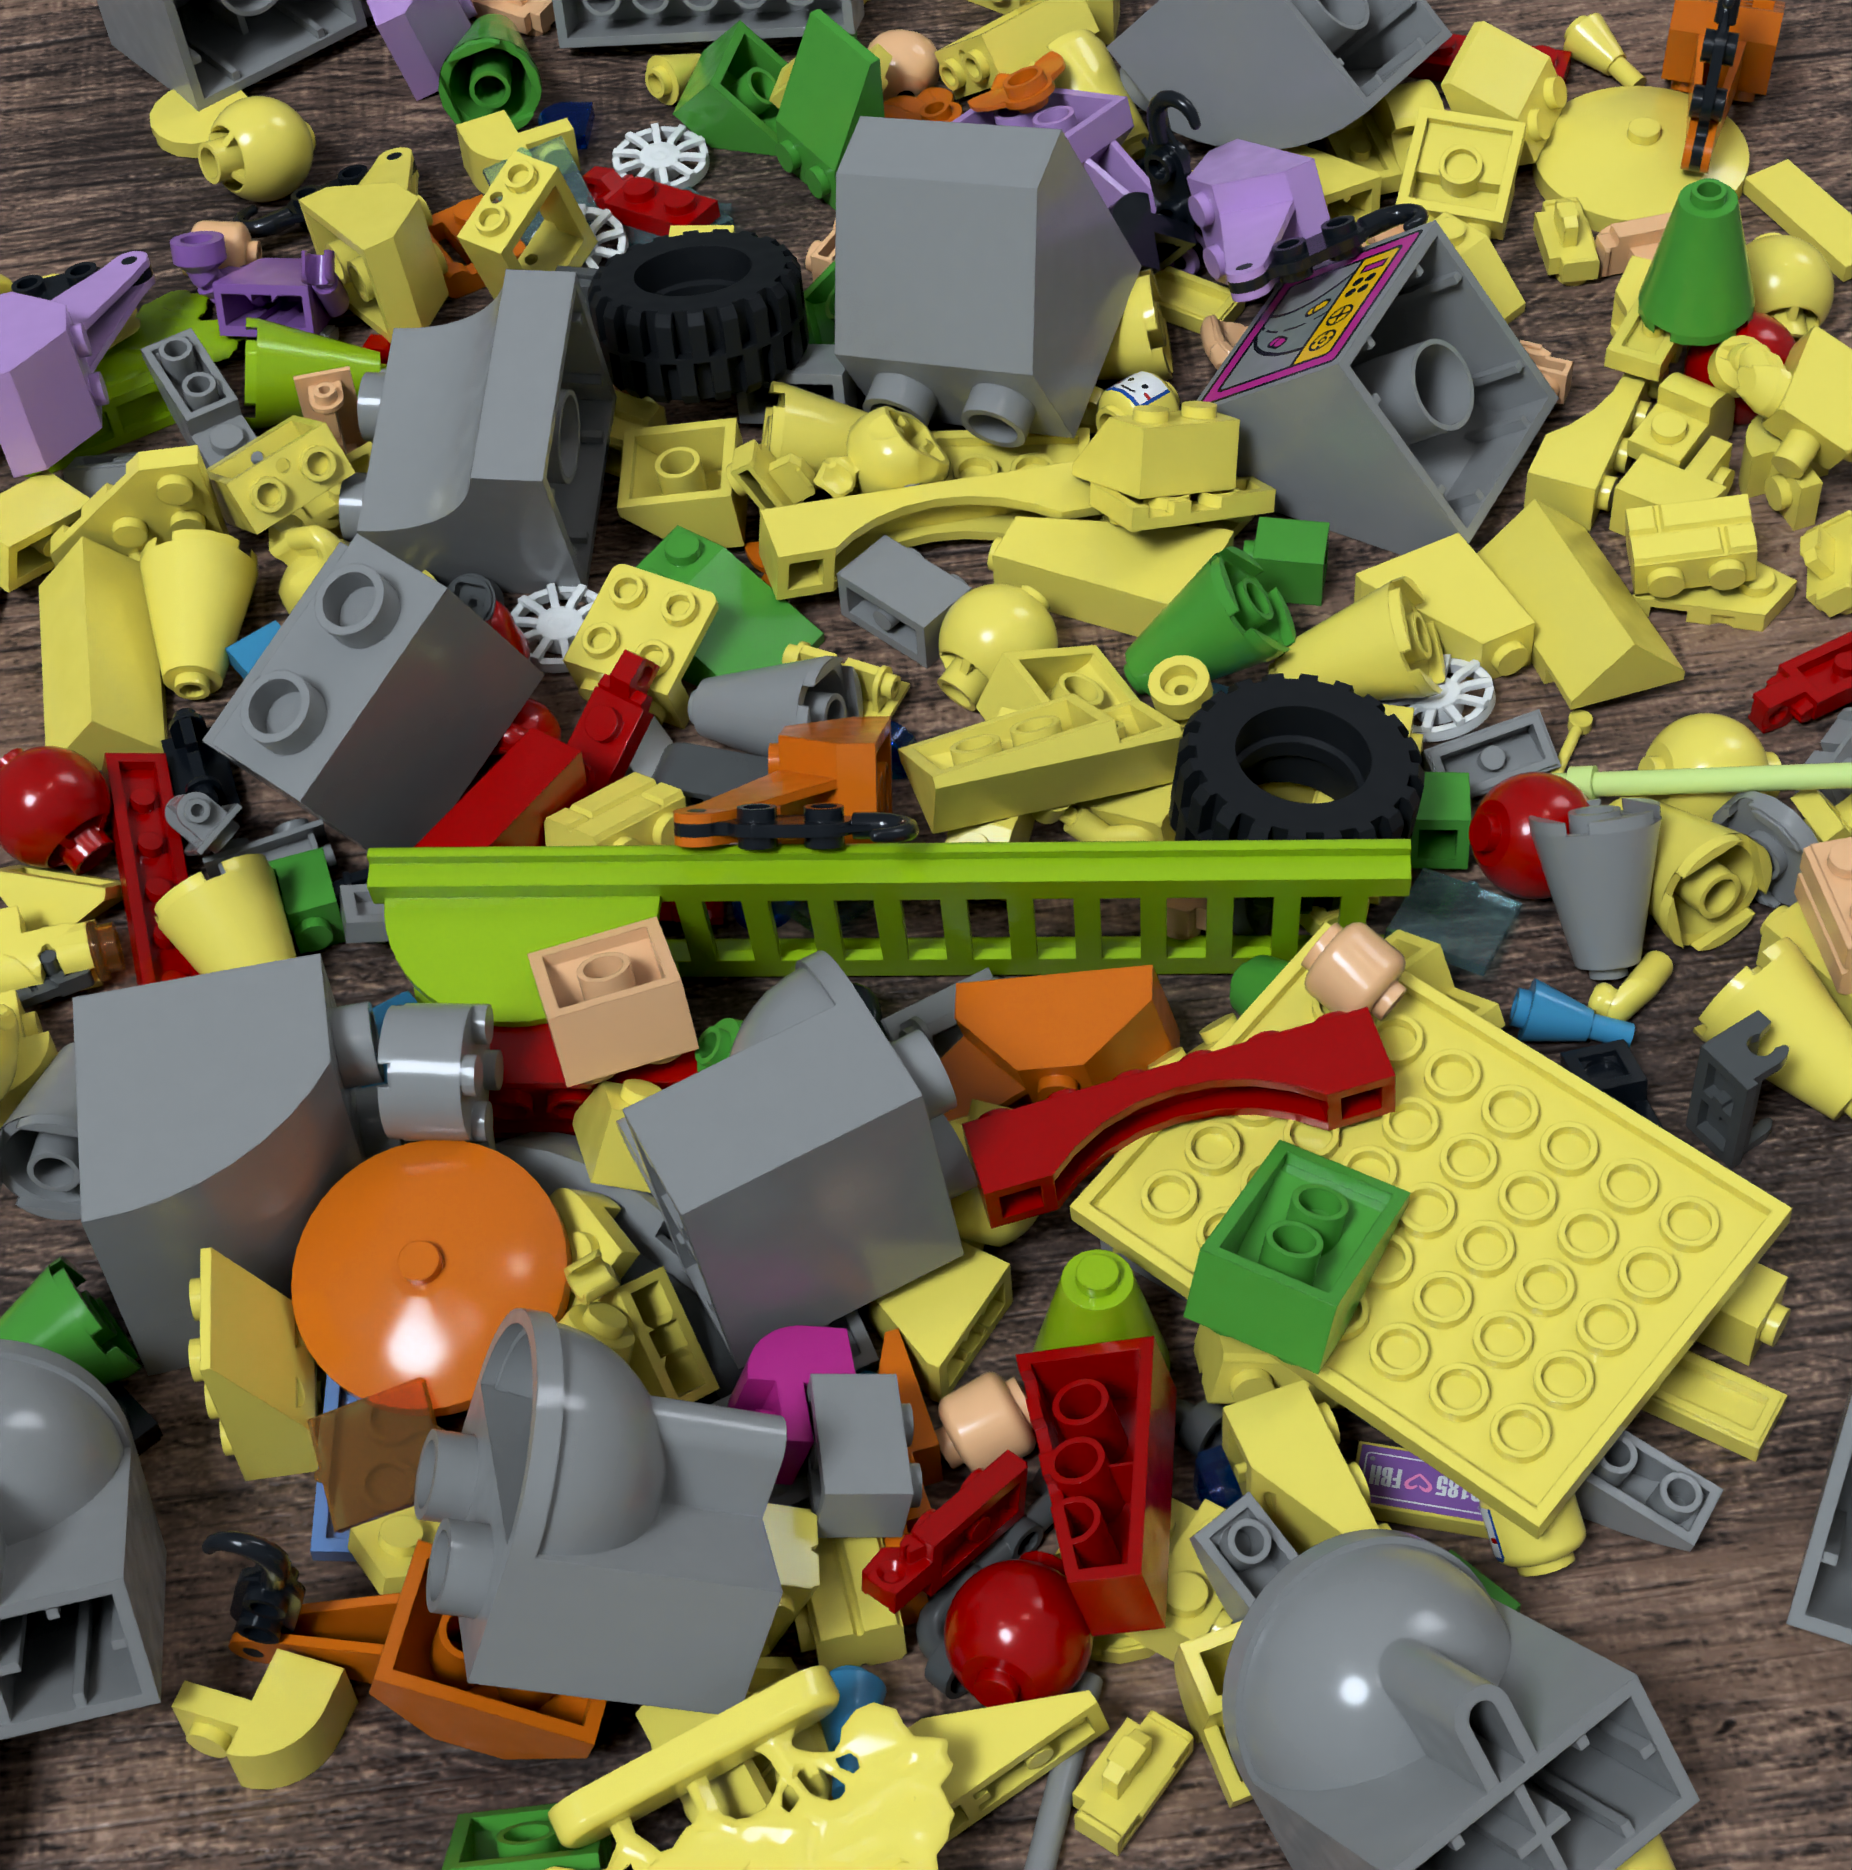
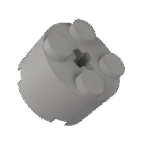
[377,1003,504,1142]

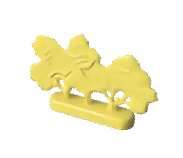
[544,1665,955,1870]

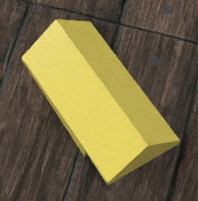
[1477,498,1685,710]
[39,536,168,771]
[898,693,1183,834]

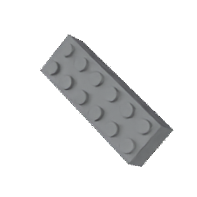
[552,0,865,48]

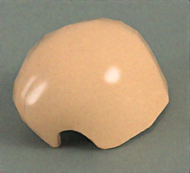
[867,29,940,101]

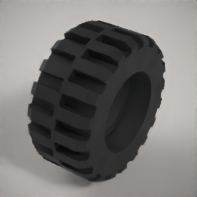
[588,229,809,404]
[1169,673,1425,914]

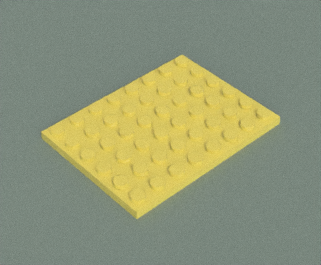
[1069,922,1792,1539]

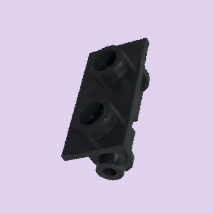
[161,708,243,815]

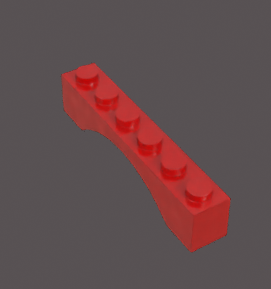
[962,1007,1396,1229]

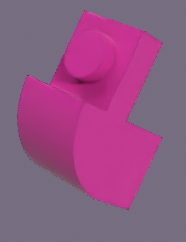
[727,1325,856,1485]

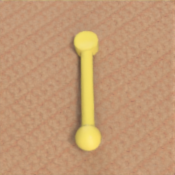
[1550,709,1593,773]

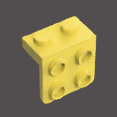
[563,564,719,729]

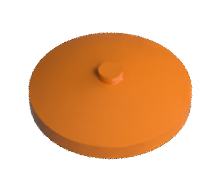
[291,1140,572,1417]

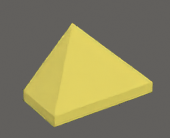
[0,865,123,931]

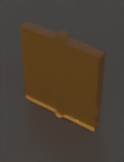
[307,1377,445,1533]

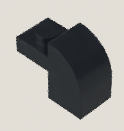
[1108,192,1197,275]

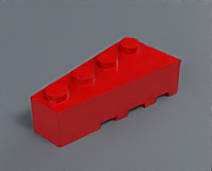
[1015,1336,1177,1636]

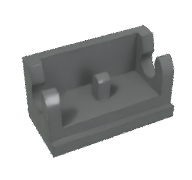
[1685,1010,1789,1170]

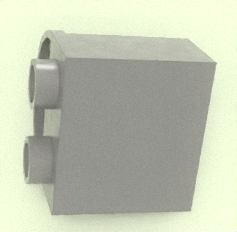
[616,950,977,1369]
[414,1308,787,1714]
[0,1339,167,1740]
[1222,1529,1700,1870]

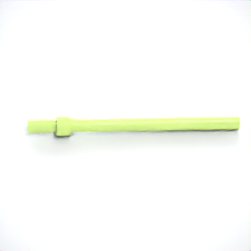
[1551,762,1852,800]

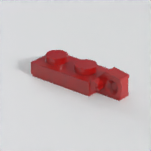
[582,166,720,236]
[1748,631,1852,734]
[567,649,660,795]
[861,1450,1028,1614]

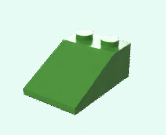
[775,8,885,211]
[636,525,825,687]
[1183,1140,1411,1374]

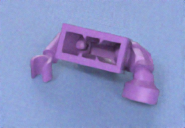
[170,231,349,337]

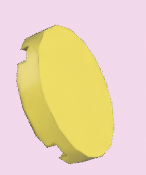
[150,89,247,158]

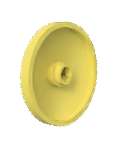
[1532,86,1749,232]

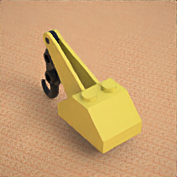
[232,147,449,343]

